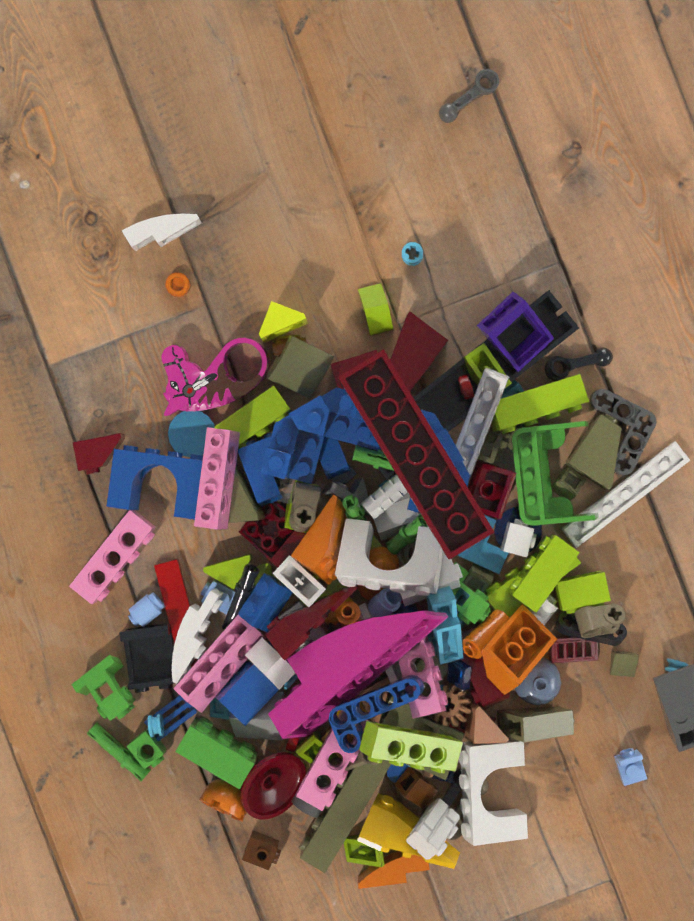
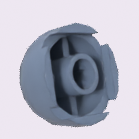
[515,657,561,705]

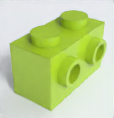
[555,570,611,614]

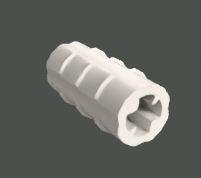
[361,475,407,519]

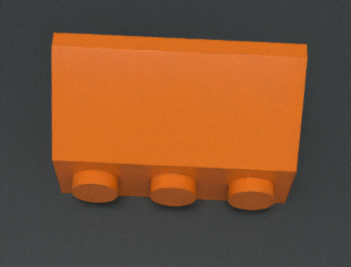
[481,604,557,695]

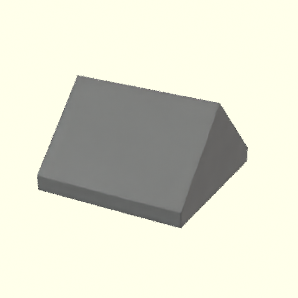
[229,691,284,740]

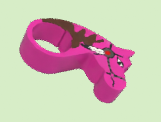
[161,338,270,416]

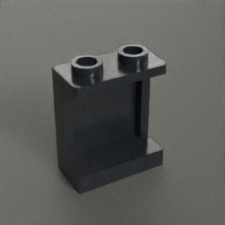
[119,623,174,693]

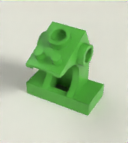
[426,562,491,624]
[71,655,136,721]

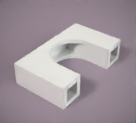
[374,498,463,606]
[335,519,444,596]
[459,737,528,846]

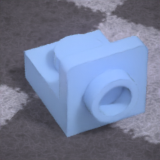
[200,579,235,615]
[614,748,647,786]

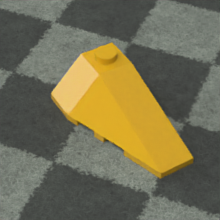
[357,793,460,869]

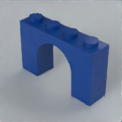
[238,432,350,507]
[106,445,203,520]

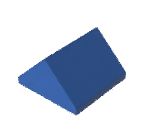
[215,661,279,726]

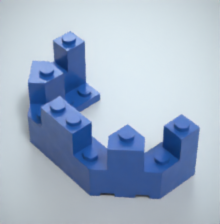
[260,387,470,513]

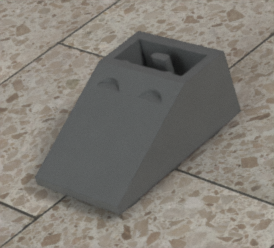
[653,664,694,752]

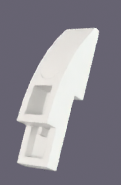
[172,588,224,684]

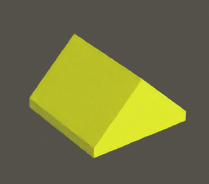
[259,301,308,343]

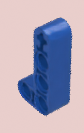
[329,675,424,753]

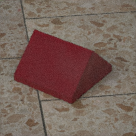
[468,461,517,519]

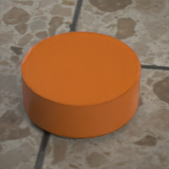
[165,272,190,297]

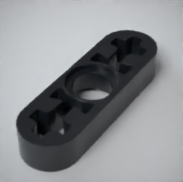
[555,611,627,646]

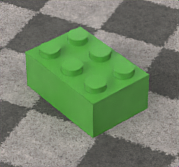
[175,717,258,789]

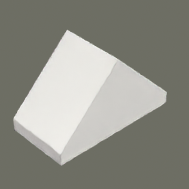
[273,555,326,607]
[245,637,295,690]

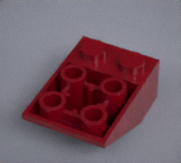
[239,501,306,568]

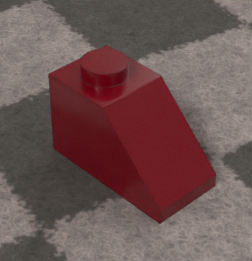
[72,433,125,475]

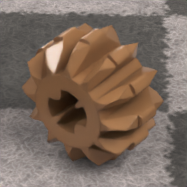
[434,685,471,727]

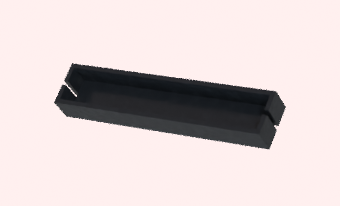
[360,290,579,480]

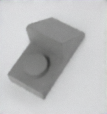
[322,478,370,516]

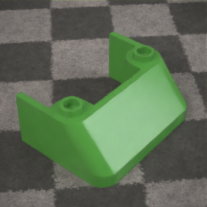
[512,421,599,526]

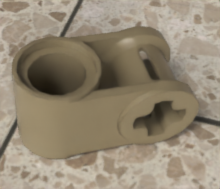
[289,482,321,532]
[575,604,626,638]

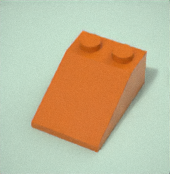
[291,495,347,585]

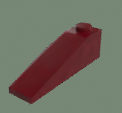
[265,585,358,660]

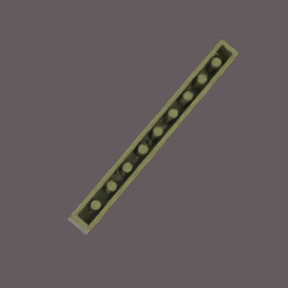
[299,654,451,873]

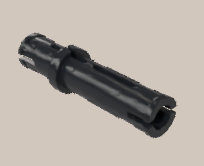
[222,564,260,630]

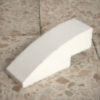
[122,214,202,251]

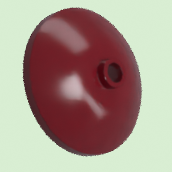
[241,752,306,820]

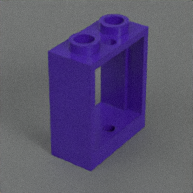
[477,292,554,372]

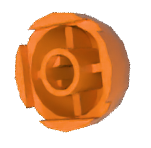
[199,778,247,822]

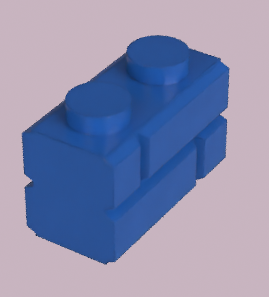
[238,573,293,632]

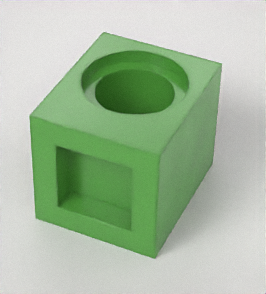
[126,728,167,769]

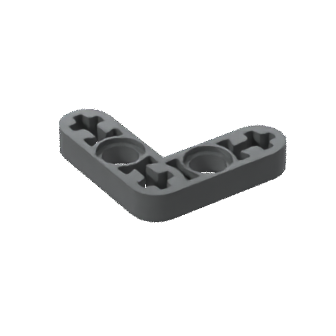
[590,389,657,475]

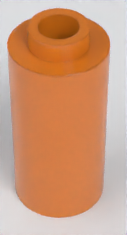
[336,601,364,628]
[462,610,509,659]

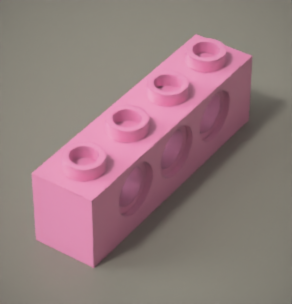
[194,427,240,530]
[69,510,156,604]
[174,615,266,713]
[398,636,448,719]
[296,710,370,811]

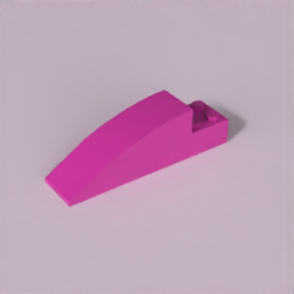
[268,611,448,739]

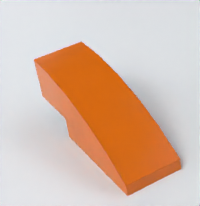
[358,851,430,889]

